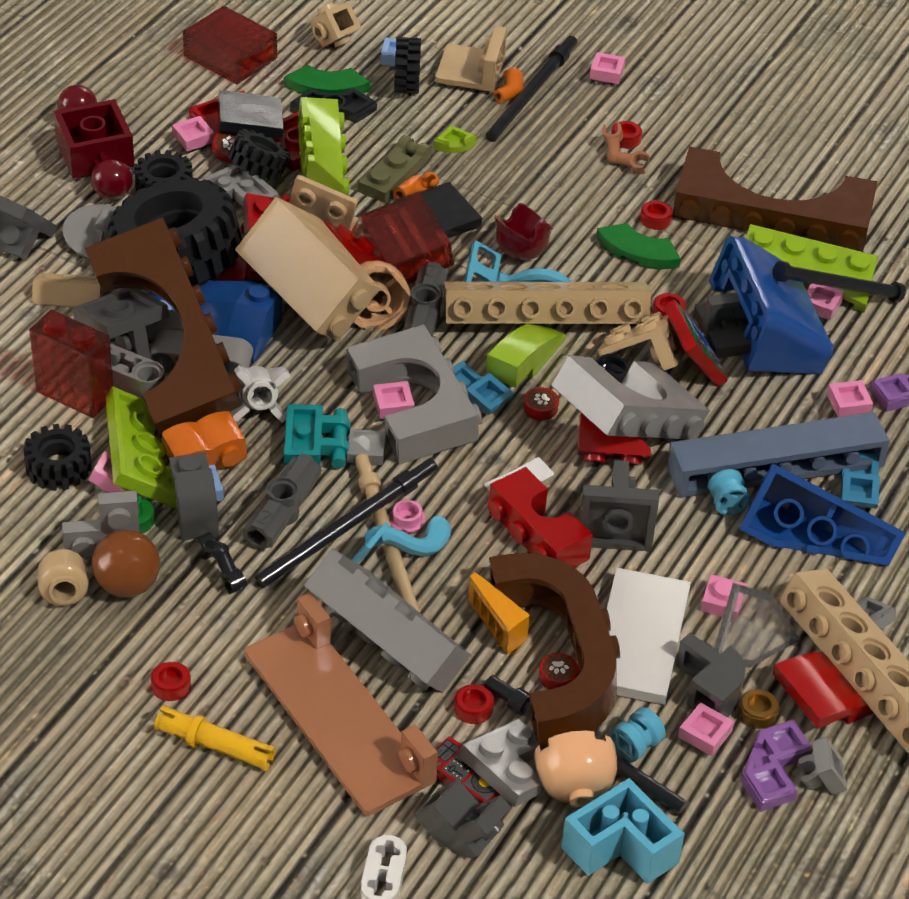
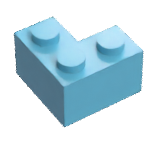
[561,778,685,884]

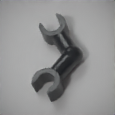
[194,532,247,595]

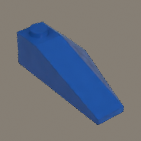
[149,280,282,363]
[739,463,906,566]

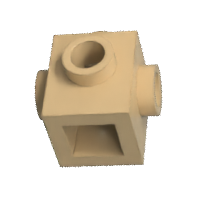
[310,1,362,48]

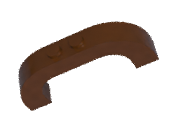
[489,553,620,749]

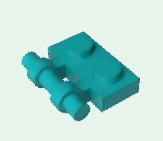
[284,404,351,469]

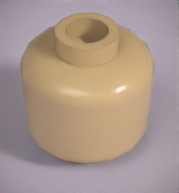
[37,549,89,606]

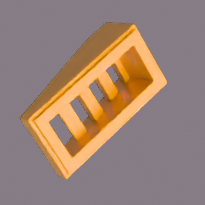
[468,572,530,654]

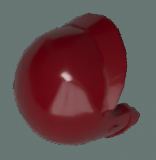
[495,203,553,261]

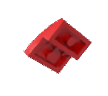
[773,651,874,729]

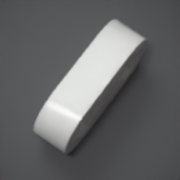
[361,835,407,899]

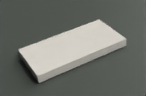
[607,568,691,705]

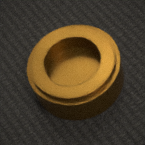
[738,689,779,729]

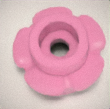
[389,500,426,534]

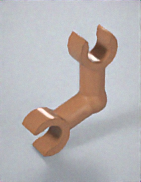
[602,122,650,174]

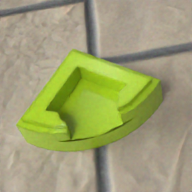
[433,125,477,153]

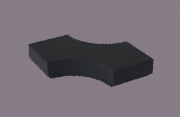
[290,88,377,123]

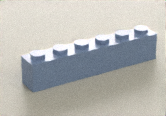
[667,412,890,498]

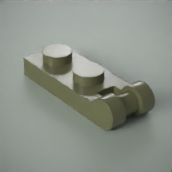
[358,135,433,203]

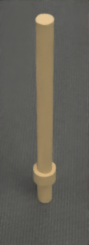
[354,454,420,612]

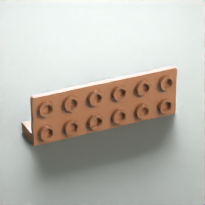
[244,592,438,816]

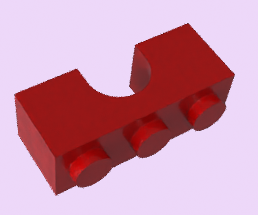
[488,467,593,567]

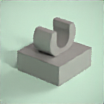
[798,736,847,795]

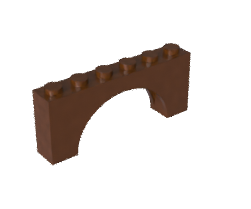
[672,146,877,252]
[85,217,243,438]

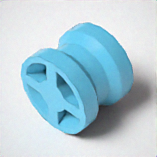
[708,469,751,515]

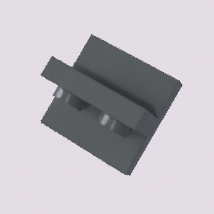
[0,196,58,261]
[72,288,169,359]
[694,293,751,358]
[580,460,659,552]

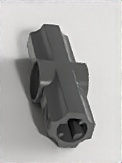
[403,261,448,337]
[243,453,322,551]

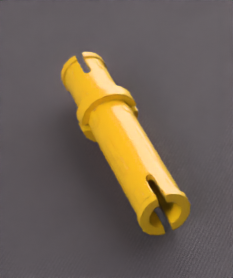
[154,705,276,771]

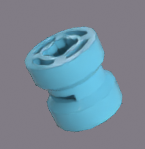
[609,707,666,762]

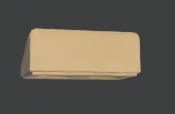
[32,273,104,307]

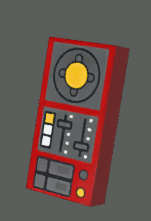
[435,736,500,804]

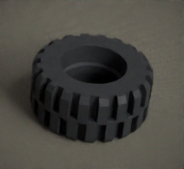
[108,177,242,286]

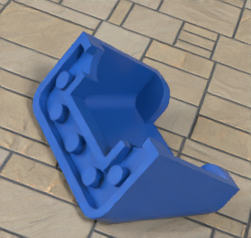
[709,236,833,374]

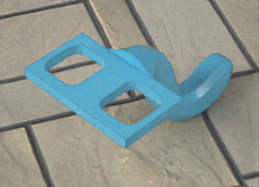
[464,240,571,282]
[352,515,451,563]

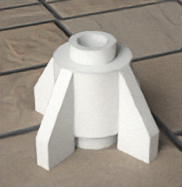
[230,365,291,423]

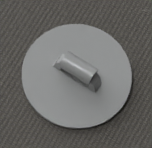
[63,204,116,258]

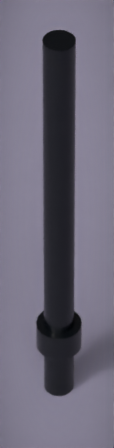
[486,36,577,142]
[255,458,438,588]
[484,674,688,815]

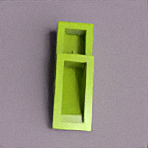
[486,324,566,388]

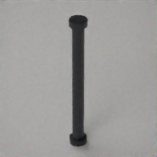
[772,261,906,303]

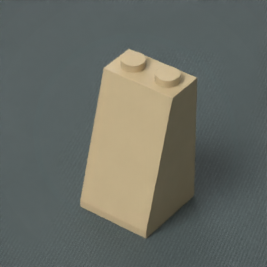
[235,197,380,341]

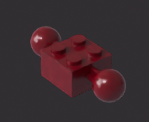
[53,85,135,200]

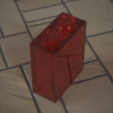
[183,6,278,85]
[360,192,454,284]
[29,309,114,418]

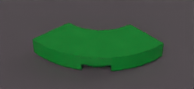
[284,65,370,94]
[596,223,681,269]

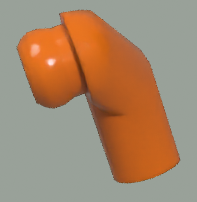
[493,67,523,104]
[393,172,439,199]

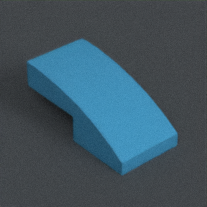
[454,360,514,415]
[840,452,880,509]

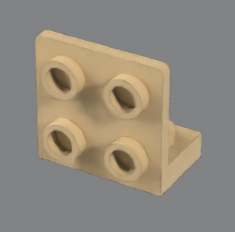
[435,26,507,92]
[289,175,359,232]
[598,312,686,371]

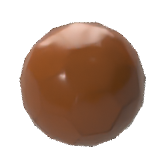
[91,530,160,598]

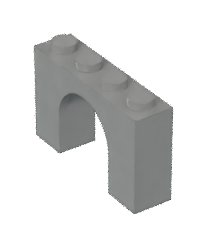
[346,324,482,465]
[552,355,710,439]

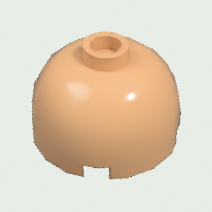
[354,260,410,330]
[534,730,617,807]

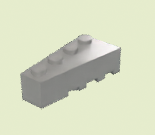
[304,548,471,692]

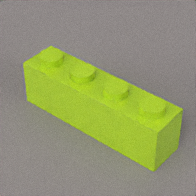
[298,97,349,195]

